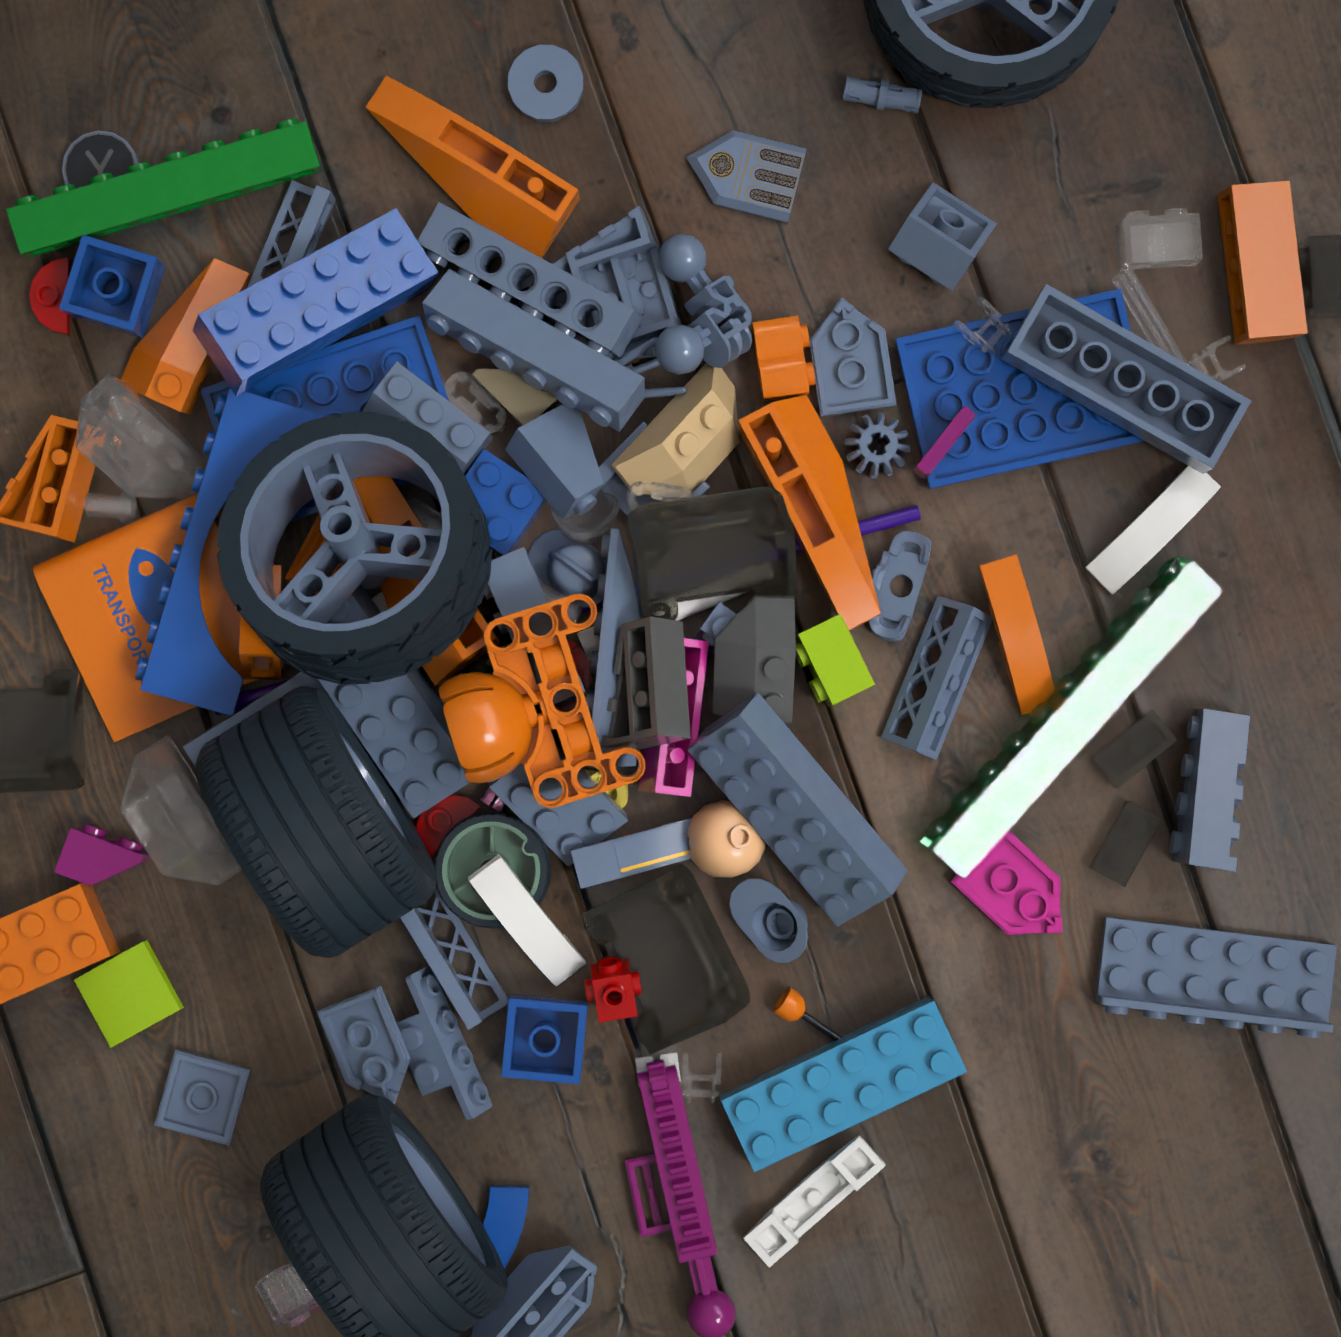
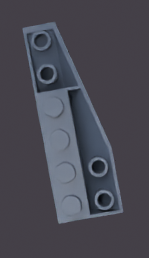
[586,526,641,768]

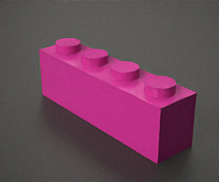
[638,638,709,797]

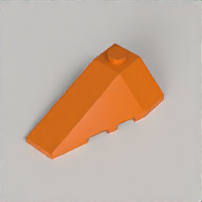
[119,258,251,415]

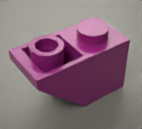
[54,823,151,886]

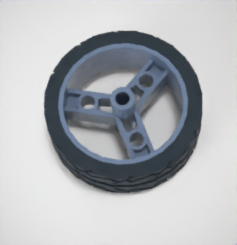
[864,0,1118,108]
[217,412,492,684]

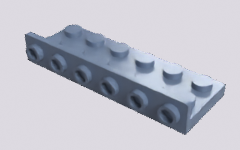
[1094,917,1337,1038]

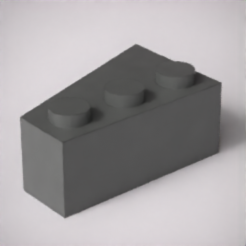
[601,616,691,750]

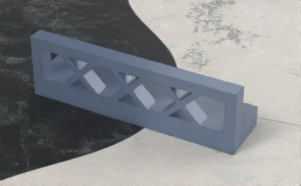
[247,180,336,288]
[881,596,992,760]
[400,886,509,1030]

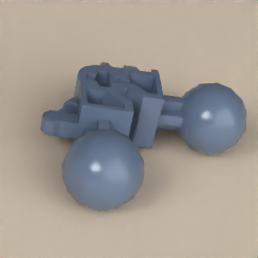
[655,233,752,375]

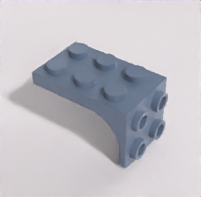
[488,706,628,867]

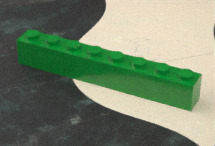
[6,118,323,259]

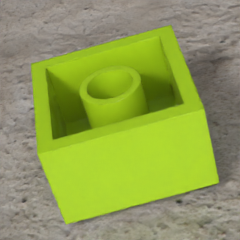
[795,614,875,707]

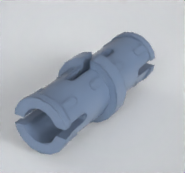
[842,76,922,114]

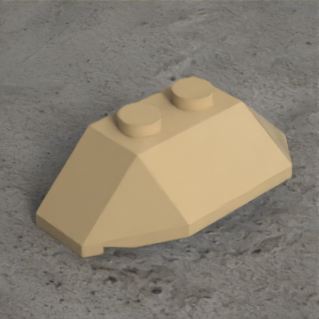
[611,363,739,496]

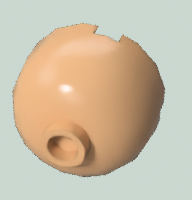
[687,800,766,878]

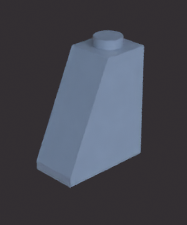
[505,404,604,520]

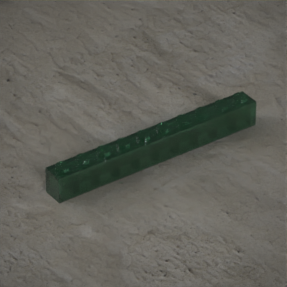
[920,556,1223,879]

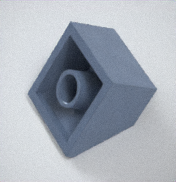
[888,182,997,292]

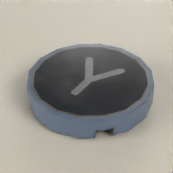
[62,130,140,188]

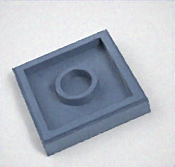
[154,1049,252,1146]

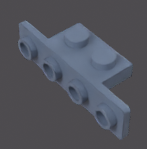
[396,966,492,1120]

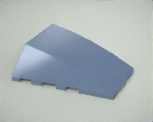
[510,206,681,360]

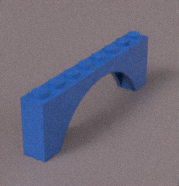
[135,388,322,716]

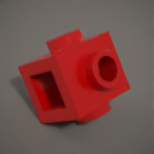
[585,957,642,1023]

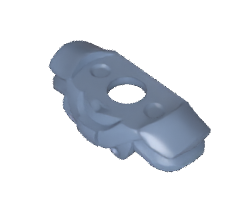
[869,531,932,642]

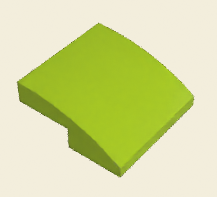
[74,940,184,1048]

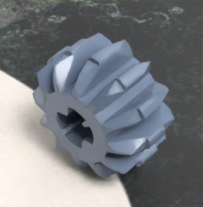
[844,413,910,479]

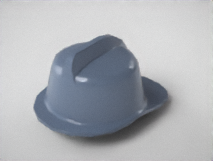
[528,530,608,607]
[729,878,808,963]

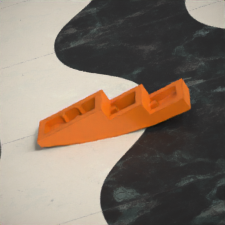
[978,554,1058,715]

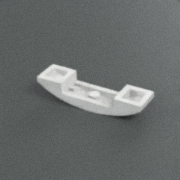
[1085,466,1221,595]
[467,854,587,987]
[743,1135,886,1268]

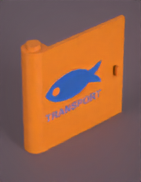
[33,493,284,743]

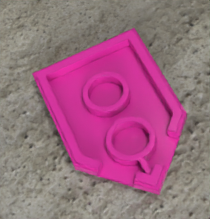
[950,825,1062,935]

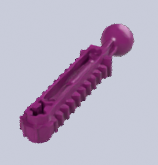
[637,1059,736,1337]

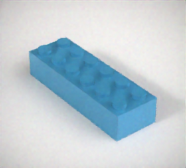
[720,996,967,1172]

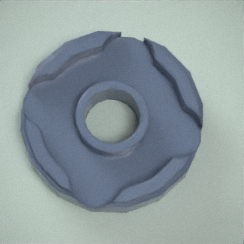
[508,44,584,123]

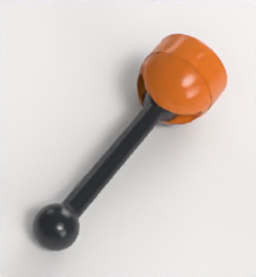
[772,987,843,1041]

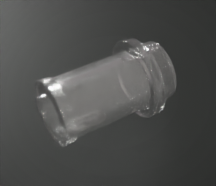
[85,492,137,523]

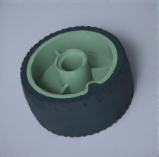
[434,811,552,928]

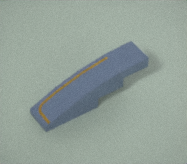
[571,817,693,889]

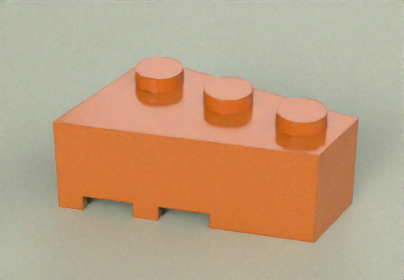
[0,415,104,543]

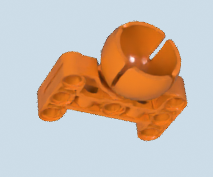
[439,594,645,808]

